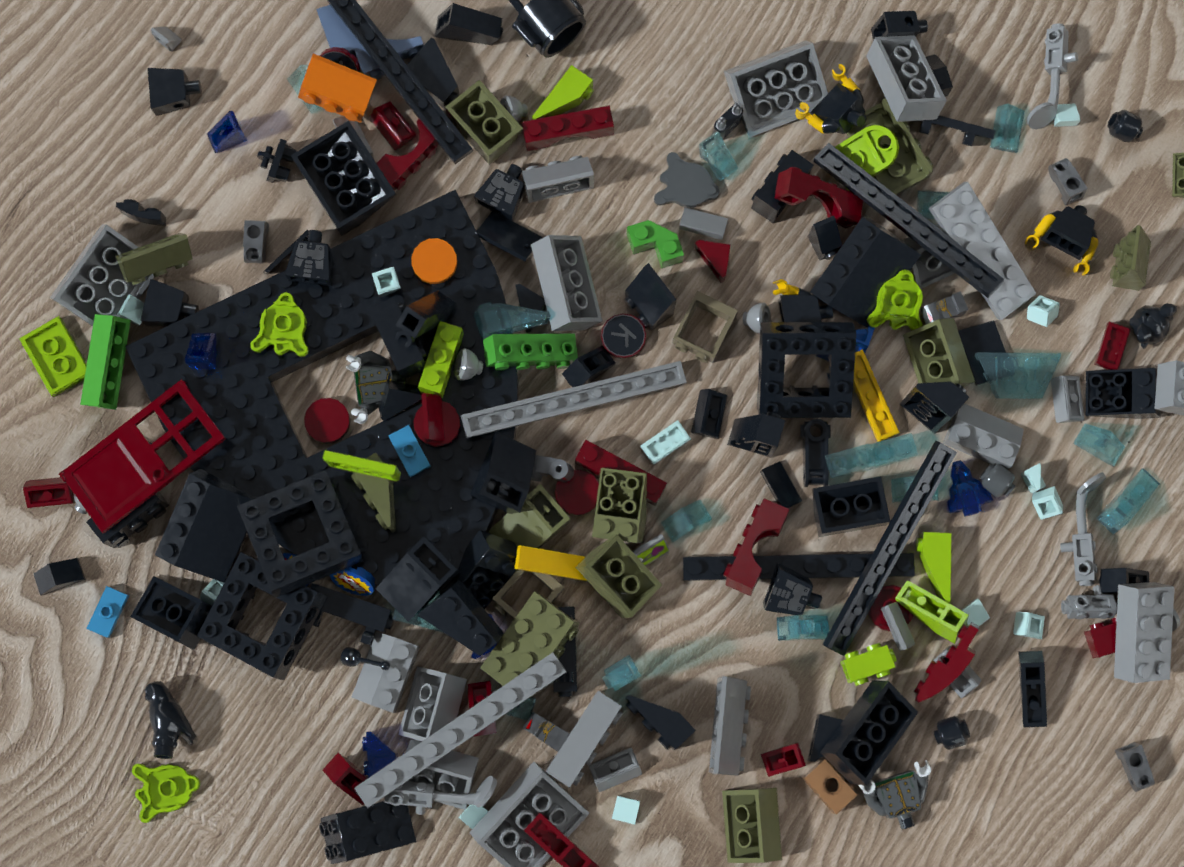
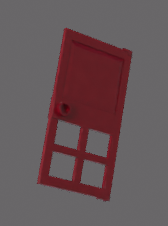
[59,379,226,534]

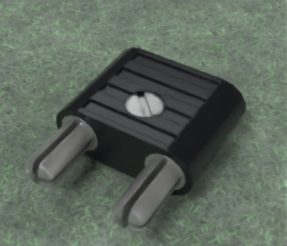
[712,102,743,141]

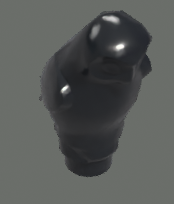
[145,681,197,759]

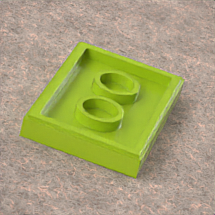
[19,316,87,397]
[323,450,401,481]

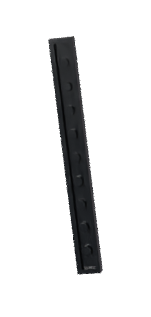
[326,0,473,164]
[814,143,1004,298]
[822,440,957,656]
[683,553,915,581]

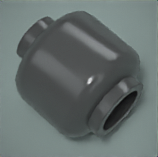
[980,464,1015,498]

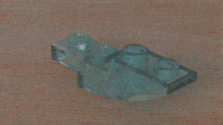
[825,433,918,478]

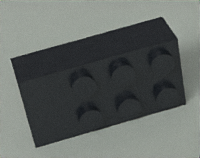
[820,680,918,786]

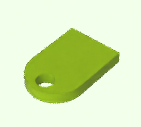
[835,125,899,191]

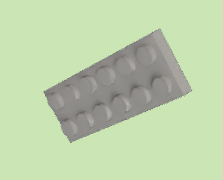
[929,182,1037,320]

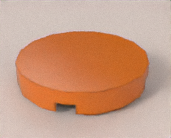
[412,238,457,284]

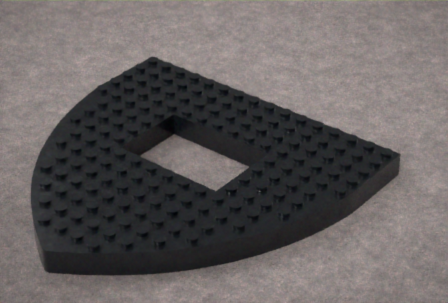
[125,190,518,596]

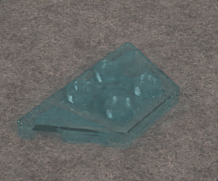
[975,352,1061,399]

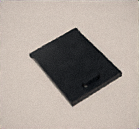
[475,211,543,262]
[264,229,309,274]
[958,320,1014,386]

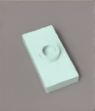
[640,420,691,465]

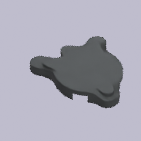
[654,152,720,208]

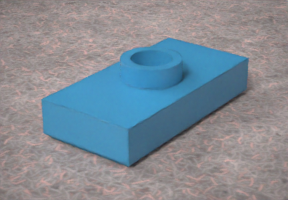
[388,425,431,477]
[86,586,129,638]

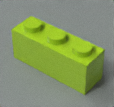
[418,321,464,398]

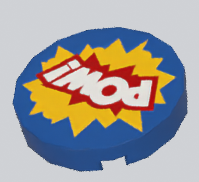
[330,566,376,596]

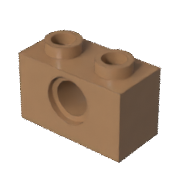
[802,759,857,815]

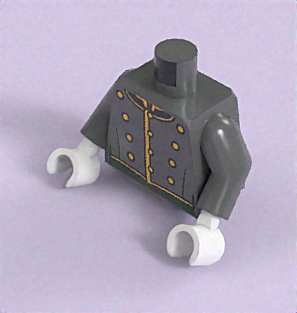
[346,351,406,424]
[858,760,931,830]

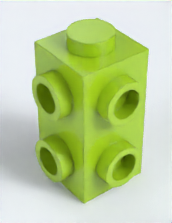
[840,643,897,686]

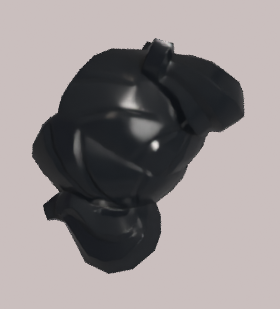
[1130,303,1177,349]

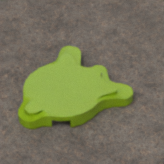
[867,269,923,330]
[250,292,309,357]
[132,763,200,823]

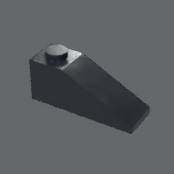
[1018,651,1047,728]

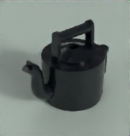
[509,0,586,58]

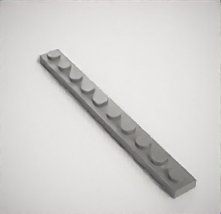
[461,361,687,438]
[354,652,566,808]

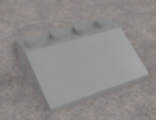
[724,40,828,137]
[50,224,154,326]
[709,676,751,776]
[469,762,589,867]

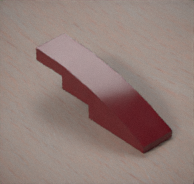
[524,813,599,867]

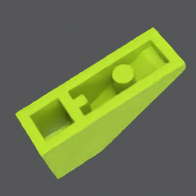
[532,65,594,120]
[916,532,951,603]
[895,580,969,644]

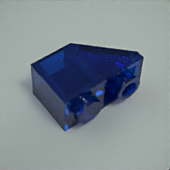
[362,732,398,778]

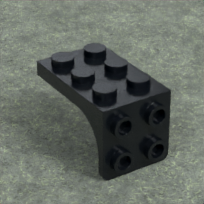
[319,801,416,864]

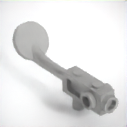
[1027,23,1078,129]
[1060,472,1106,586]
[1061,585,1180,632]
[383,776,497,815]

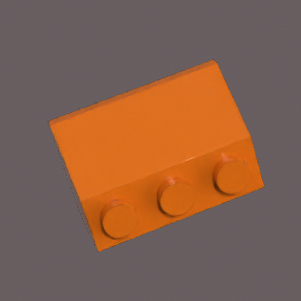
[298,53,377,123]

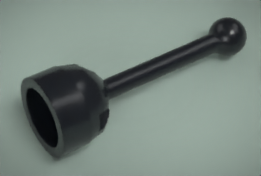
[341,647,390,670]

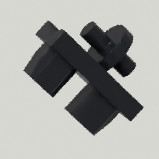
[257,139,297,183]

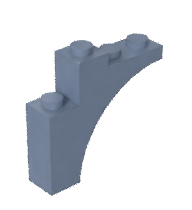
[316,5,424,80]

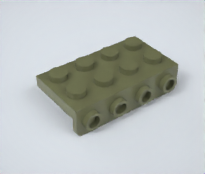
[846,98,933,195]
[480,591,580,698]

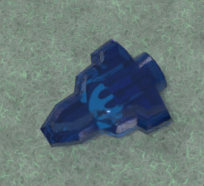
[946,460,993,517]

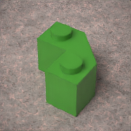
[626,220,684,268]

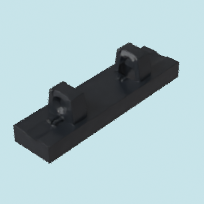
[919,115,996,146]

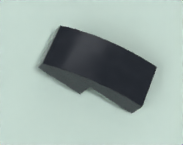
[116,199,166,226]

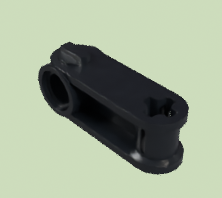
[800,419,831,487]

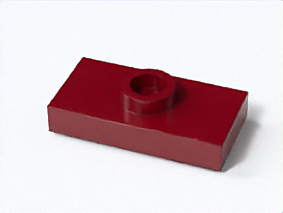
[1094,321,1131,370]

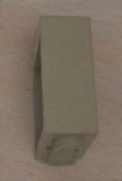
[672,291,738,363]
[492,570,564,623]

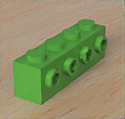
[80,314,131,410]
[483,333,578,370]

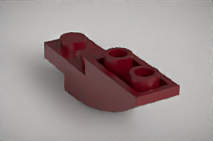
[913,622,979,703]

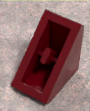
[694,240,731,283]
[761,743,806,777]

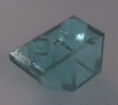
[777,615,829,641]

